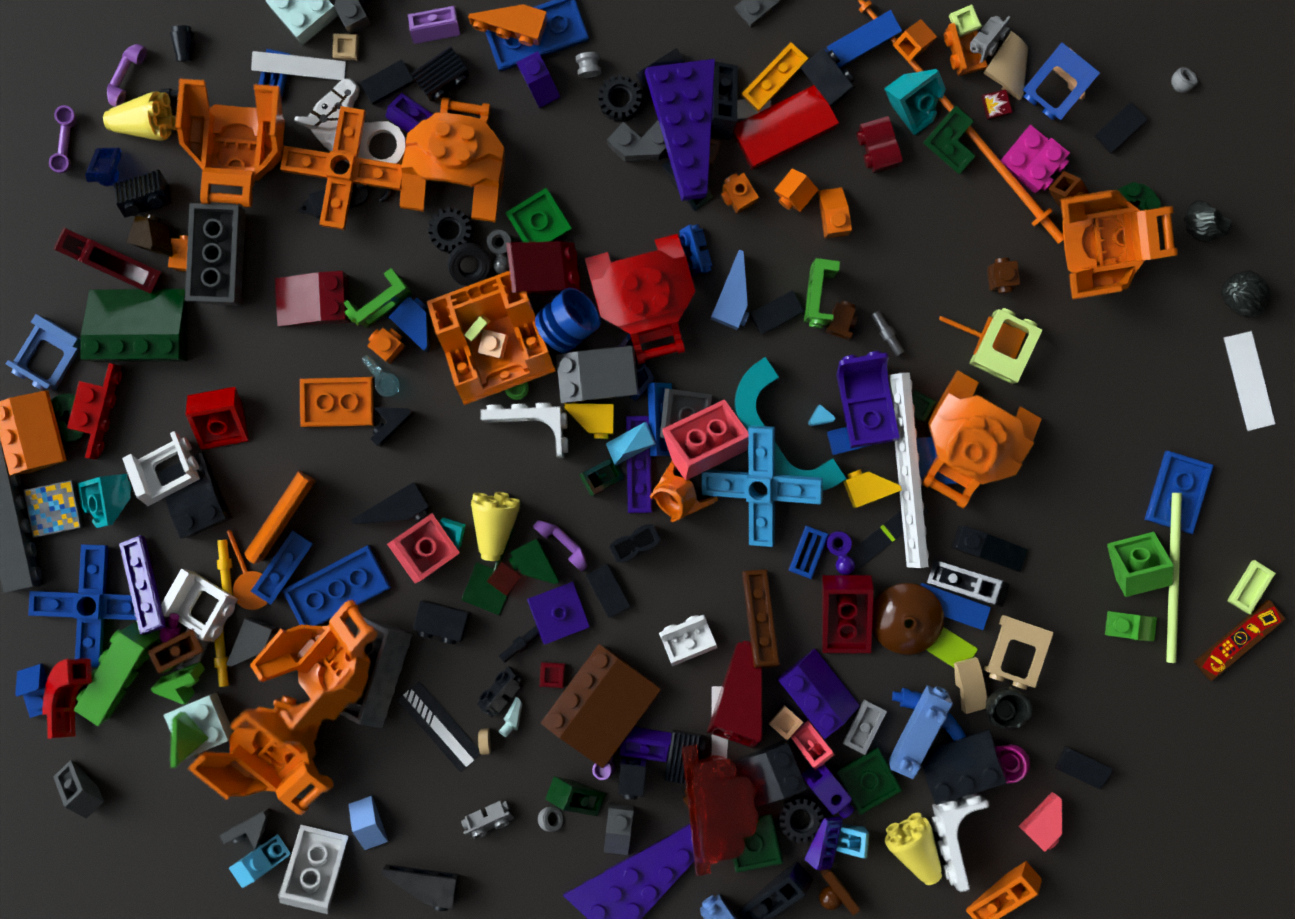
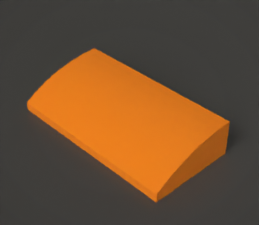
[245,470,316,564]

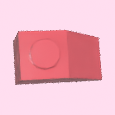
[1018,792,1062,852]

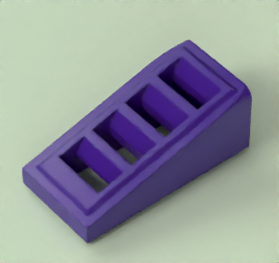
[805,817,843,870]

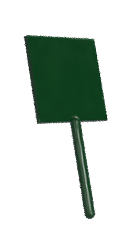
[461,528,515,615]

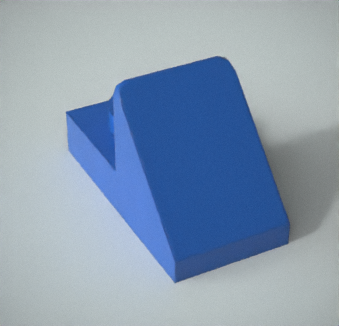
[15,663,47,718]

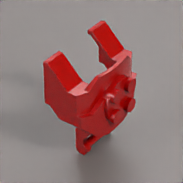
[585,234,695,365]

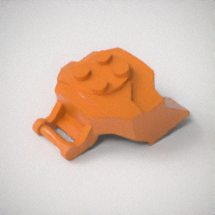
[175,79,285,208]
[400,97,505,223]
[1061,190,1178,299]
[922,370,1042,509]
[250,600,377,731]
[188,707,333,815]

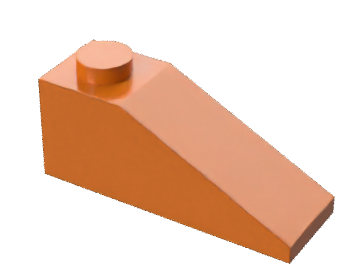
[966,861,1042,919]

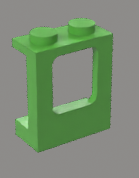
[804,258,840,329]
[344,268,413,328]

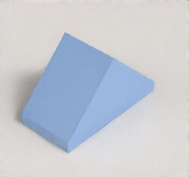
[349,795,388,850]

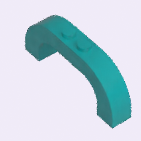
[734,357,846,491]

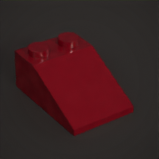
[506,241,580,296]
[275,271,350,327]
[822,575,874,653]

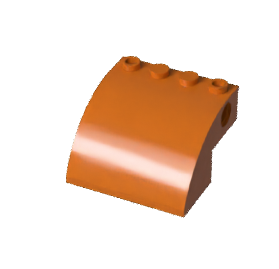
[426,270,555,405]

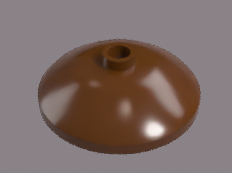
[872,583,944,655]

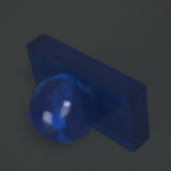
[85,147,122,187]

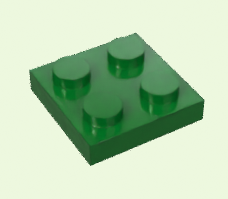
[505,188,572,242]

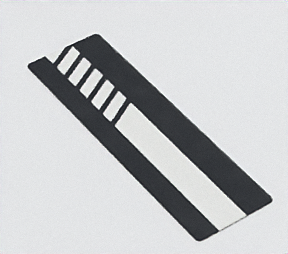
[398,682,480,772]

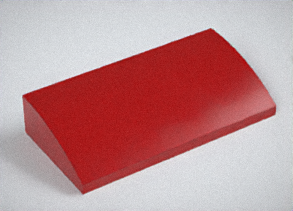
[733,85,839,170]

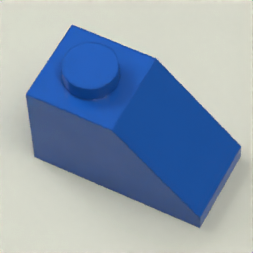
[389,296,430,353]

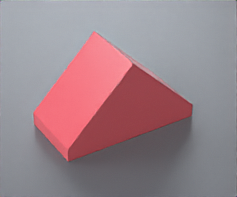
[791,721,835,770]

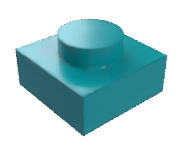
[439,517,466,549]

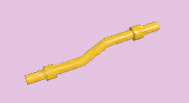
[214,539,233,687]

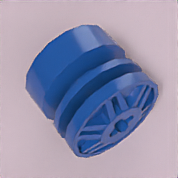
[535,287,601,353]

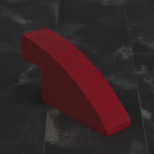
[53,227,161,294]

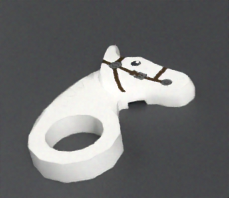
[294,79,406,164]

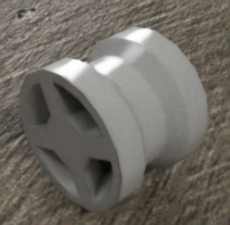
[575,52,601,78]

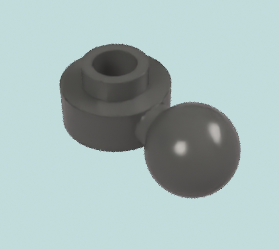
[487,230,512,274]

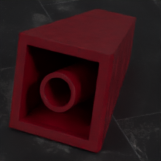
[707,641,762,748]

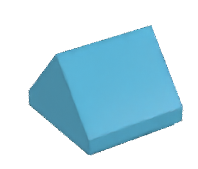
[808,404,835,427]

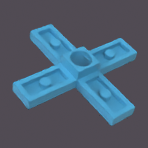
[702,426,823,547]

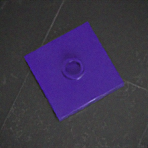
[527,582,590,645]

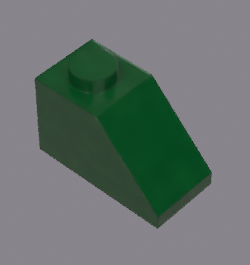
[509,538,560,584]
[545,776,606,816]

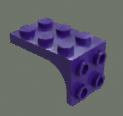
[836,351,900,448]

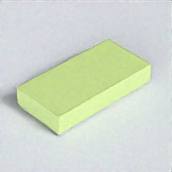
[1227,560,1276,614]

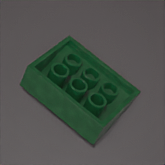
[81,289,187,362]

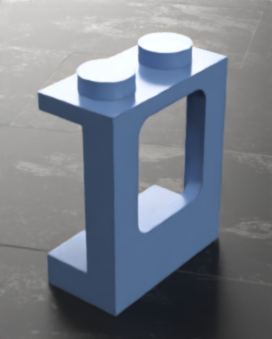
[6,314,81,391]

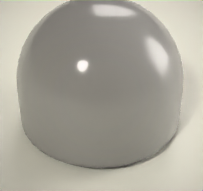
[1171,67,1198,93]
[538,807,563,832]

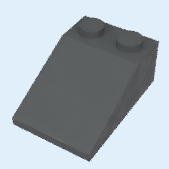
[556,346,639,404]

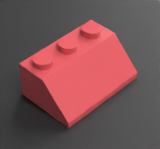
[662,399,749,481]

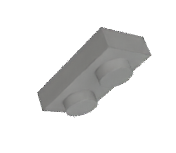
[842,699,887,755]

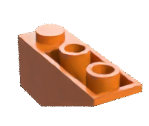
[468,4,548,47]

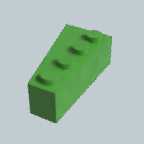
[74,621,161,726]

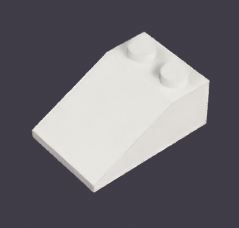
[279,825,348,914]

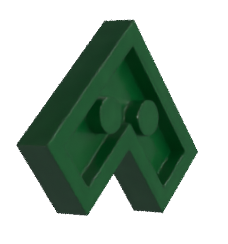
[923,105,976,174]

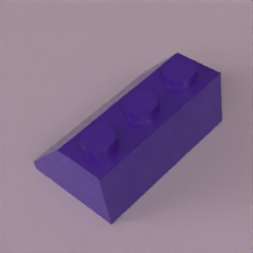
[777,648,860,739]

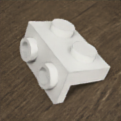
[659,615,717,666]

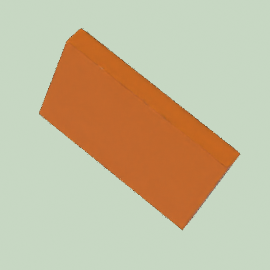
[300,377,374,427]

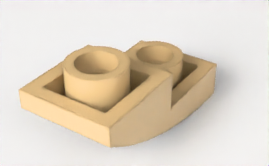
[954,657,987,714]

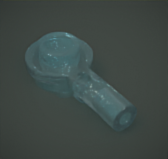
[361,354,400,397]

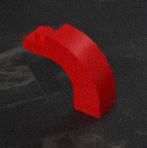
[42,658,92,739]

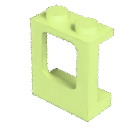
[969,308,1042,384]

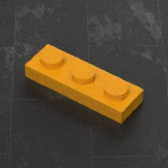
[741,42,808,112]

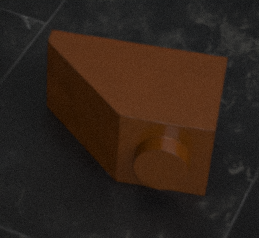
[148,629,204,674]

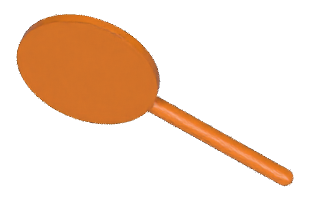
[227,530,268,610]

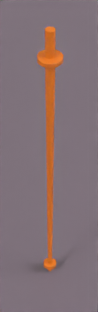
[858,0,1064,244]

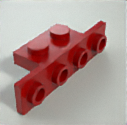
[67,363,122,460]

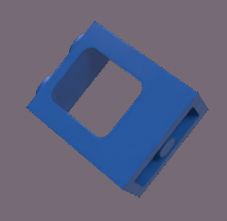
[1023,42,1100,121]

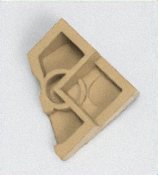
[983,31,1028,101]

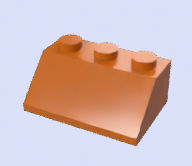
[0,390,67,475]

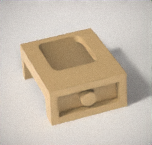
[984,615,1054,690]

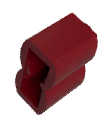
[856,116,903,174]

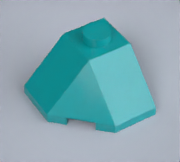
[884,69,946,135]
[77,474,131,528]

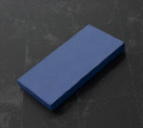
[485,0,589,72]
[282,545,391,626]

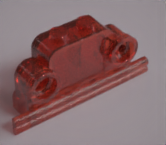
[682,745,758,876]

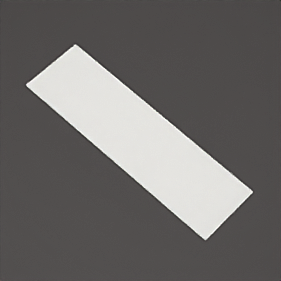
[1224,331,1275,431]

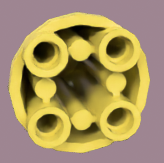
[103,91,176,141]
[471,492,520,561]
[885,813,942,885]

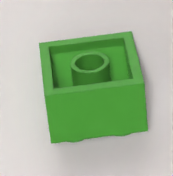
[1107,532,1174,597]

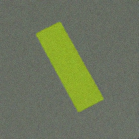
[904,619,977,668]

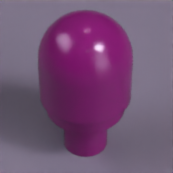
[160,613,182,643]

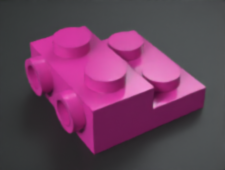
[1000,125,1070,193]

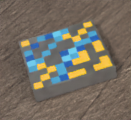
[24,480,83,537]

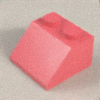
[387,513,460,583]

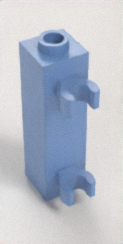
[889,685,952,779]

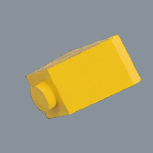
[565,403,614,439]
[843,469,902,508]

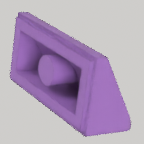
[408,6,460,44]

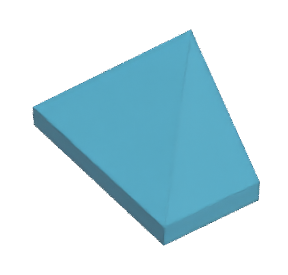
[606,422,656,465]

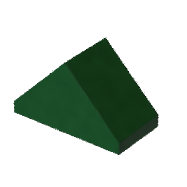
[579,458,624,496]

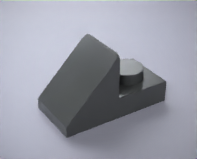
[220,808,271,850]

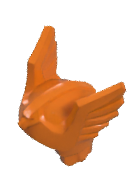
[650,461,718,522]

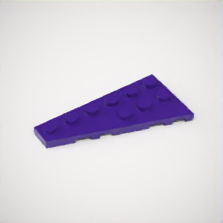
[645,59,715,201]
[563,820,716,919]

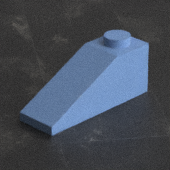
[711,250,749,330]

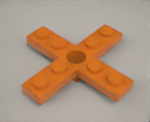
[280,106,402,230]

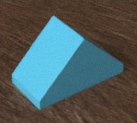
[836,824,869,858]

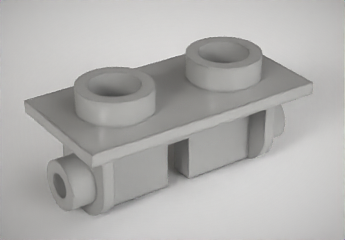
[970,16,1010,63]
[461,800,515,839]

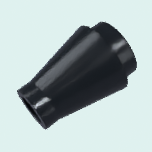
[169,25,194,62]

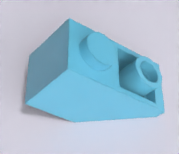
[229,834,291,888]

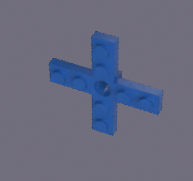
[28,544,137,667]

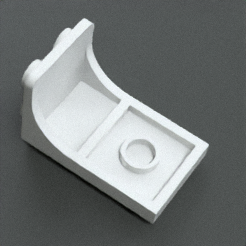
[481,403,568,458]
[931,793,989,892]

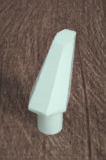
[499,697,522,737]

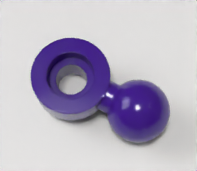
[826,531,855,575]

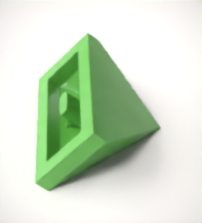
[170,712,208,767]

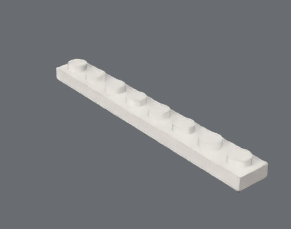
[888,372,929,568]

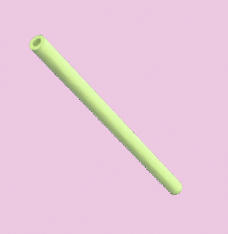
[1166,493,1182,663]

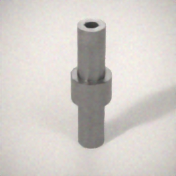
[871,310,904,356]

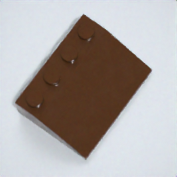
[541,644,662,769]

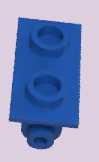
[679,224,713,277]

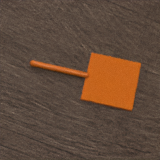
[939,316,1026,359]

